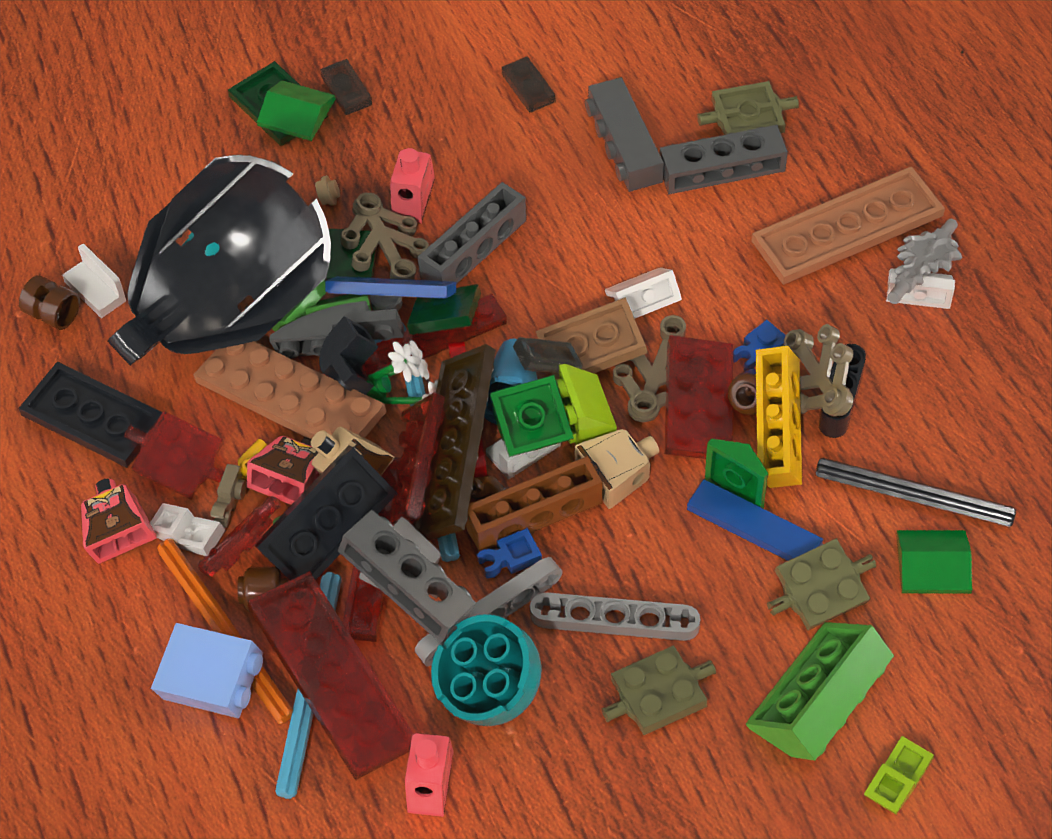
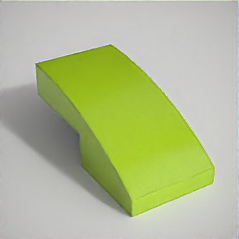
[864,736,934,815]

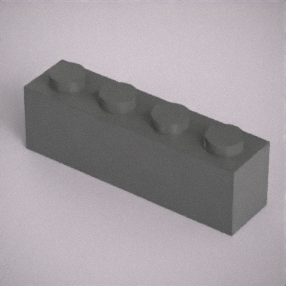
[585,77,664,192]

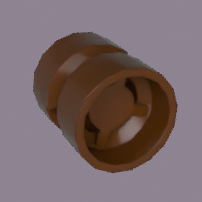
[19,275,80,330]

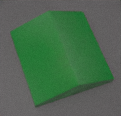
[257,80,336,141]
[490,375,574,458]
[705,438,768,509]
[896,530,972,594]

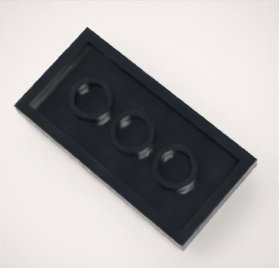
[18,361,165,468]
[254,445,398,593]

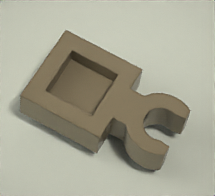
[210,464,247,528]

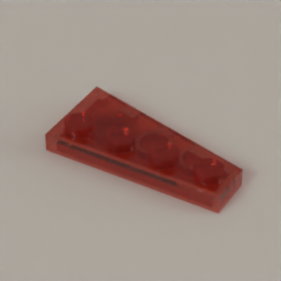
[391,392,445,525]

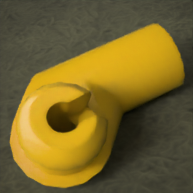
[238,439,268,480]

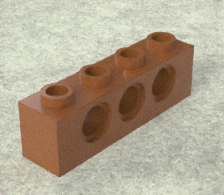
[466,456,603,552]

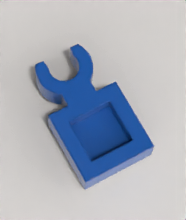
[732,320,786,371]
[477,528,542,578]

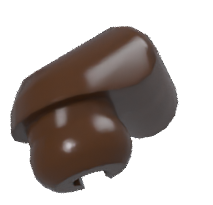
[470,476,506,499]

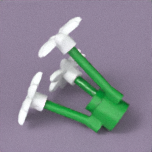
[366,340,438,417]

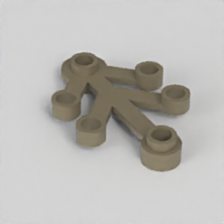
[340,193,429,280]
[613,315,704,422]
[784,324,853,416]

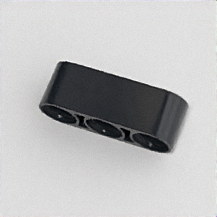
[818,343,866,438]

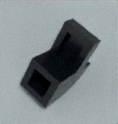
[319,316,378,395]

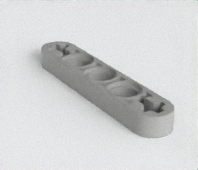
[414,557,563,666]
[530,592,701,641]

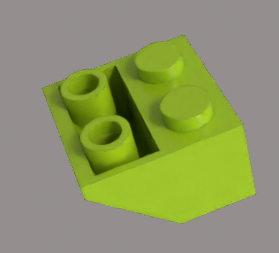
[556,364,617,446]

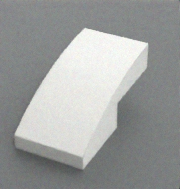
[150,503,225,557]

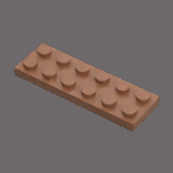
[751,166,945,285]
[193,341,387,440]

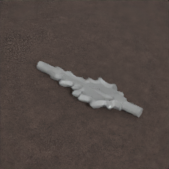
[887,219,962,304]

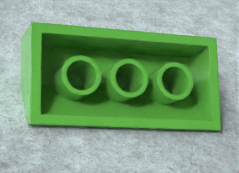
[745,622,894,761]

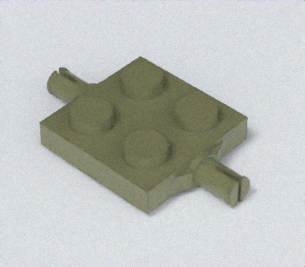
[697,81,799,135]
[767,538,876,631]
[601,645,716,735]

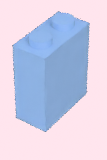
[151,623,263,719]

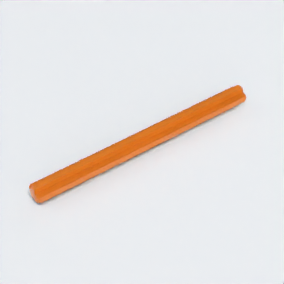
[157,539,293,724]

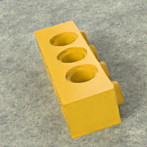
[756,346,802,488]

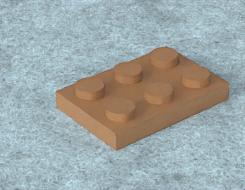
[536,297,648,379]

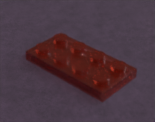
[664,335,733,459]

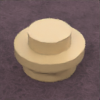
[315,175,340,206]

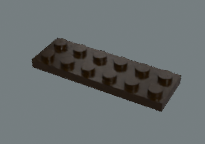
[411,344,496,541]

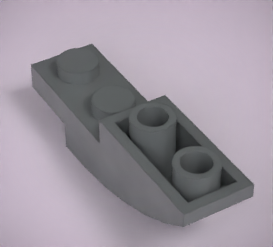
[269,301,404,359]

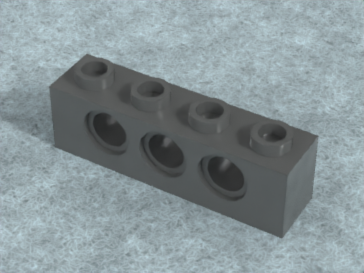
[660,125,788,195]
[418,182,526,284]
[338,510,476,644]

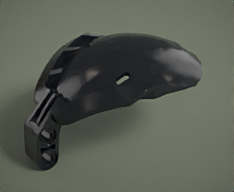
[107,155,331,366]

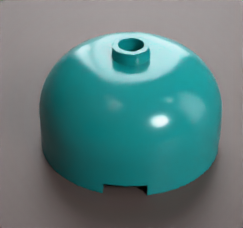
[431,614,542,726]

